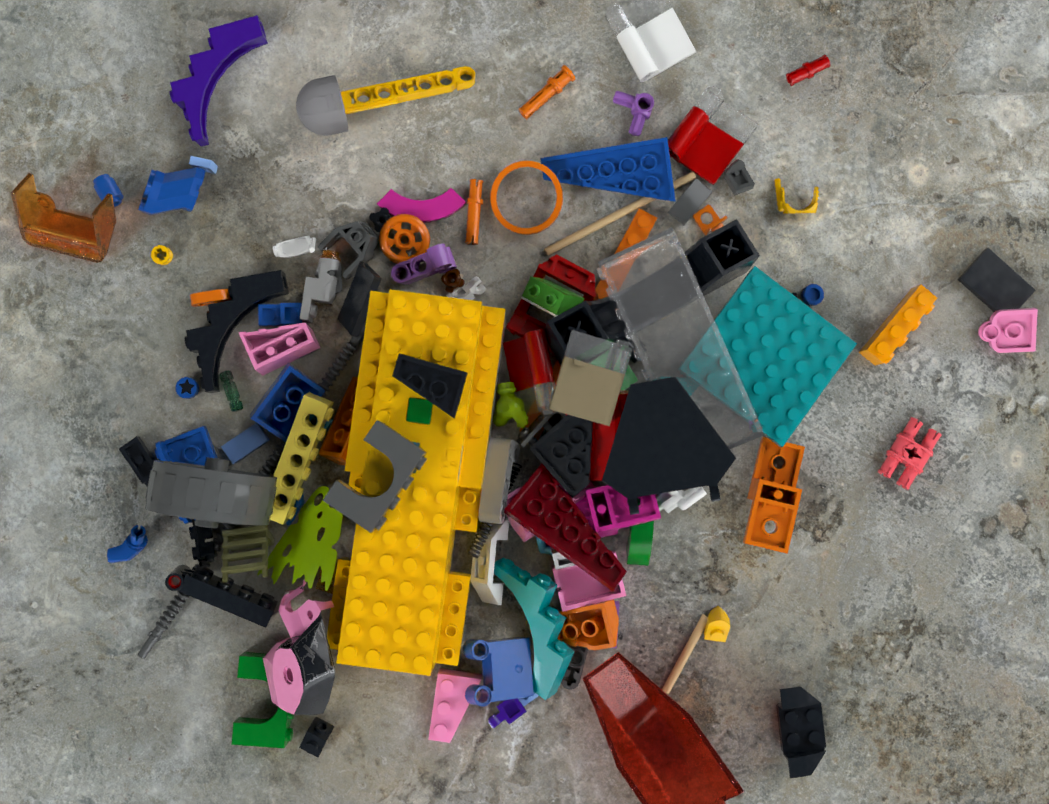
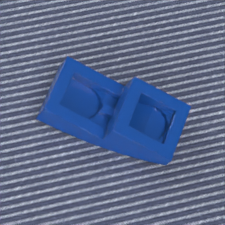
[258,303,302,327]

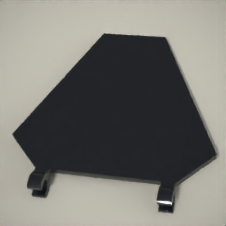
[602,377,736,515]

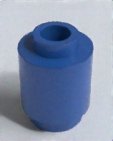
[93,174,124,208]

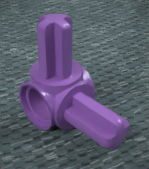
[613,91,654,136]

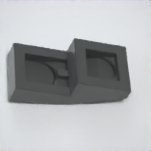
[668,178,713,226]

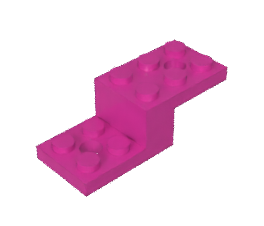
[576,485,661,538]

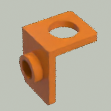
[693,205,728,236]

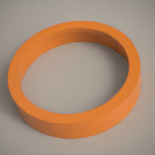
[490,161,563,235]

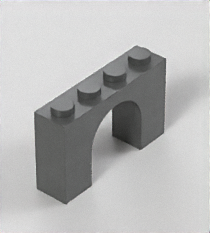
[323,420,427,533]

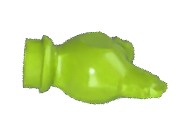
[493,382,529,428]

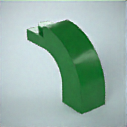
[626,498,654,566]

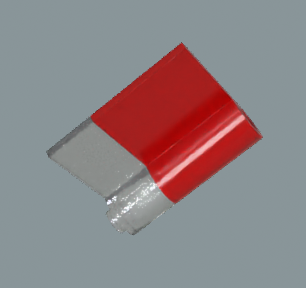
[668,86,759,185]
[503,329,556,415]

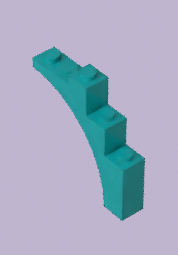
[494,557,575,700]

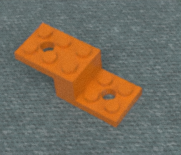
[743,437,805,554]

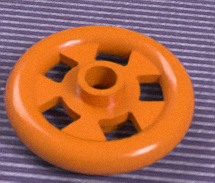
[379,214,430,264]

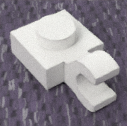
[446,276,486,300]

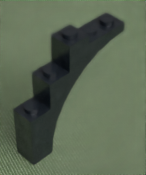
[185,270,289,393]

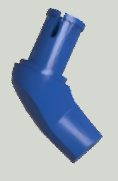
[107,525,148,563]

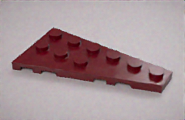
[504,464,627,592]

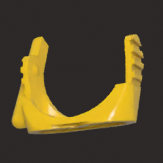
[774,178,819,214]

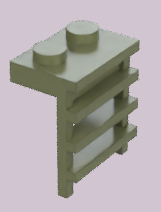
[221,525,274,583]

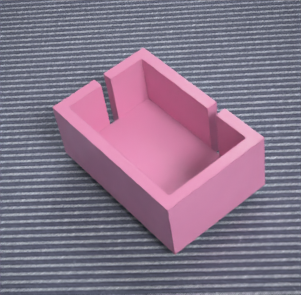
[551,551,626,612]

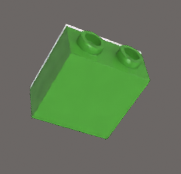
[521,276,585,317]

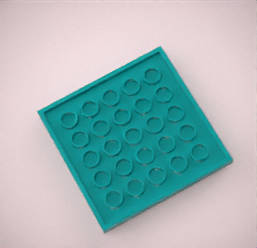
[678,266,857,447]

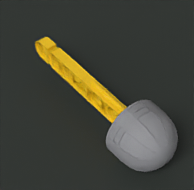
[296,66,475,136]

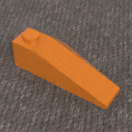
[318,377,358,466]

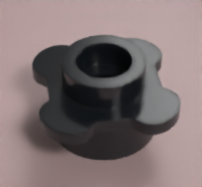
[369,208,390,232]

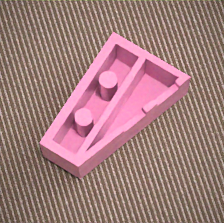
[238,323,321,376]

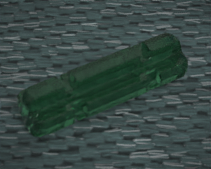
[219,370,243,412]

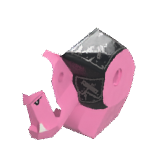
[263,579,335,715]

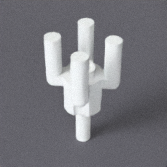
[656,487,707,513]

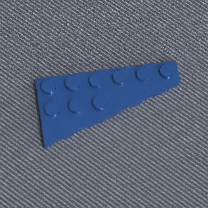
[540,137,676,202]

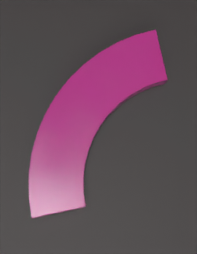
[377,188,466,223]

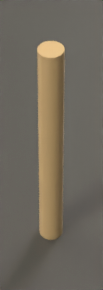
[661,614,708,694]

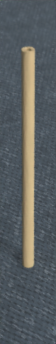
[544,171,696,256]

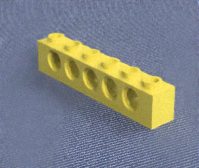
[270,392,334,525]

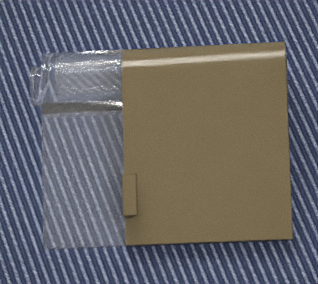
[549,330,633,426]

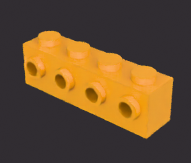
[859,284,937,366]

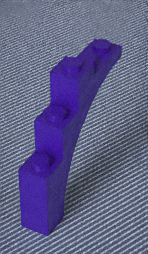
[169,15,268,147]

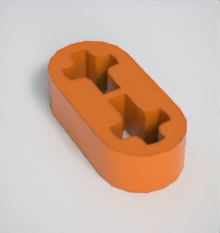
[190,289,232,307]

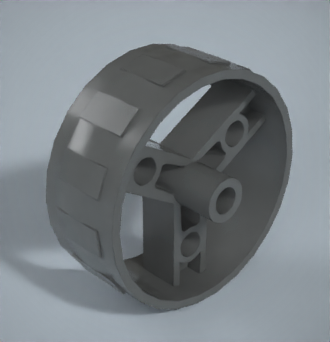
[145,457,277,528]

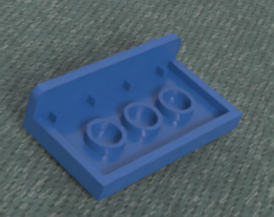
[155,426,218,524]

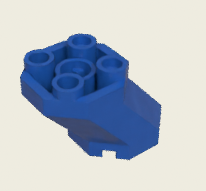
[138,167,206,215]

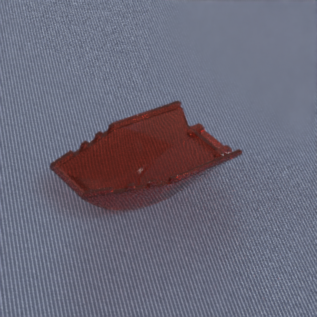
[583,652,745,804]

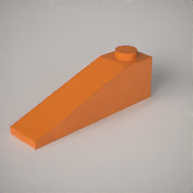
[528,599,619,650]

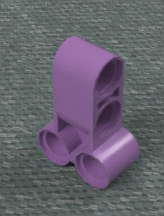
[391,244,457,285]

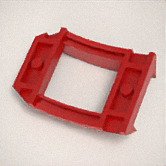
[506,254,596,356]

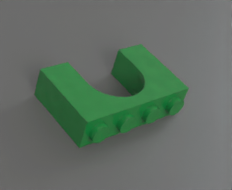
[231,652,294,748]

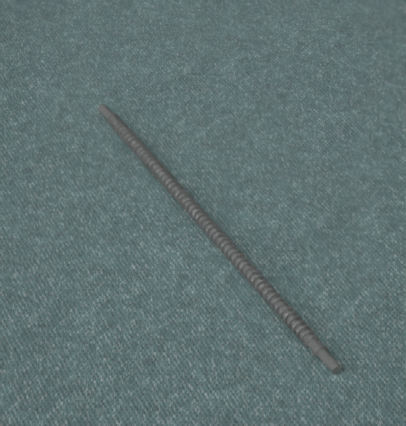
[137,317,367,659]

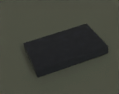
[957,248,1036,312]
[338,261,382,337]

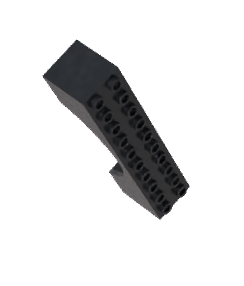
[545,219,760,365]

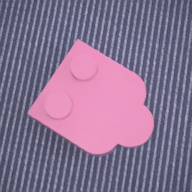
[978,308,1038,353]

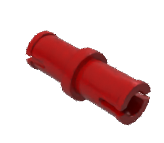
[786,54,830,86]

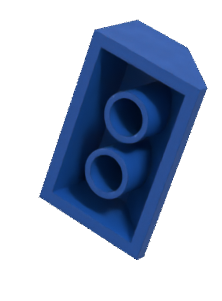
[250,363,325,442]

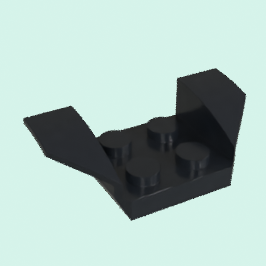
[776,686,826,778]

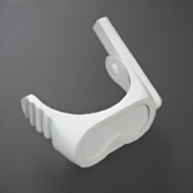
[273,236,316,258]

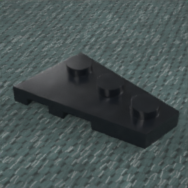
[392,353,468,419]

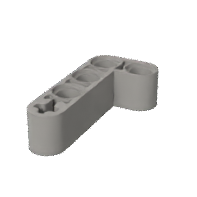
[479,438,520,524]

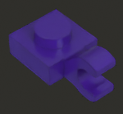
[488,698,527,728]

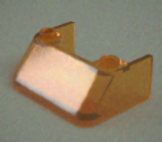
[11,173,116,263]

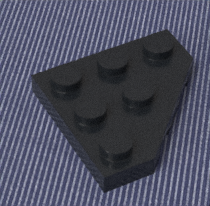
[529,415,593,498]

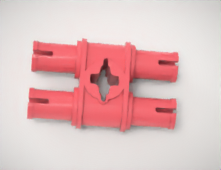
[877,417,942,490]

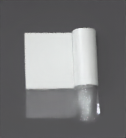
[605,0,696,82]

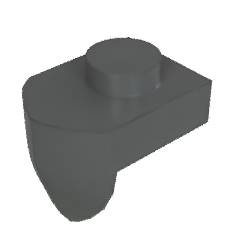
[724,159,755,196]

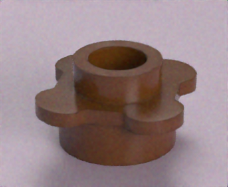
[441,269,465,293]

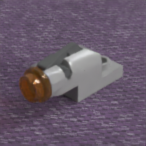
[300,250,342,323]

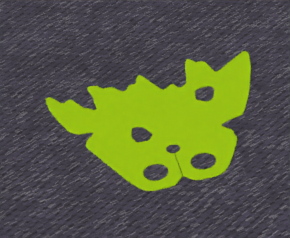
[257,486,343,591]

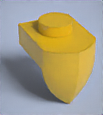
[704,606,730,642]

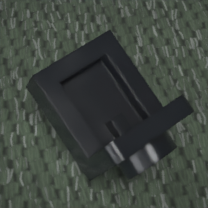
[299,717,334,757]

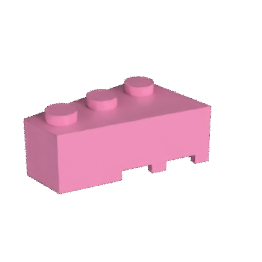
[428,668,482,743]

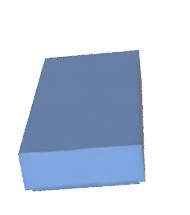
[221,423,270,464]

